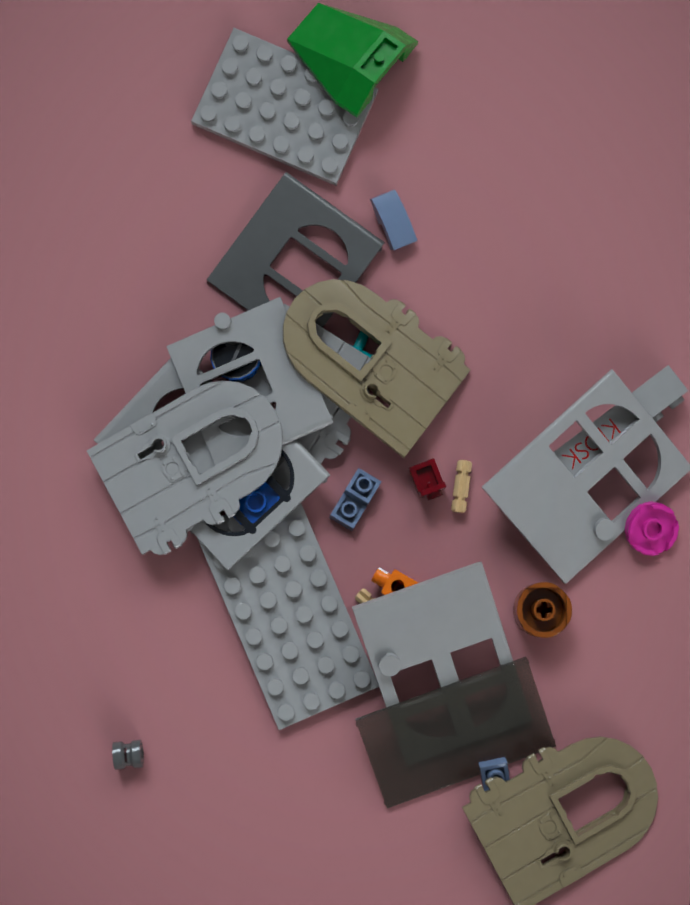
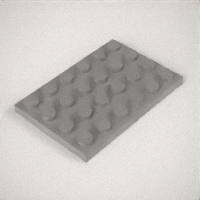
[191,28,378,186]

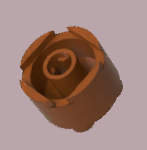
[513,582,572,638]

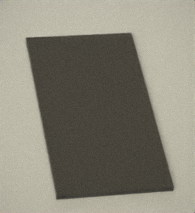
[355,657,556,809]

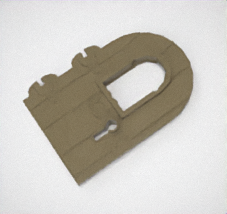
[283,279,470,458]
[462,736,658,905]

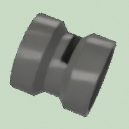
[112,740,144,770]

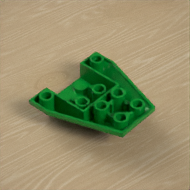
[287,3,418,118]

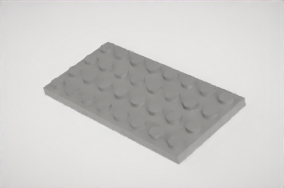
[197,487,379,730]

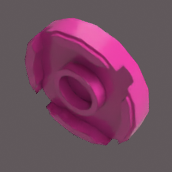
[625,501,679,556]

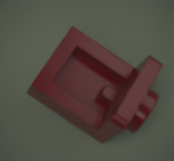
[408,458,447,501]

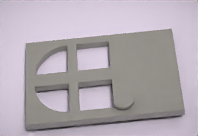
[482,369,690,584]
[352,562,532,765]

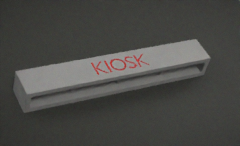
[554,365,688,476]

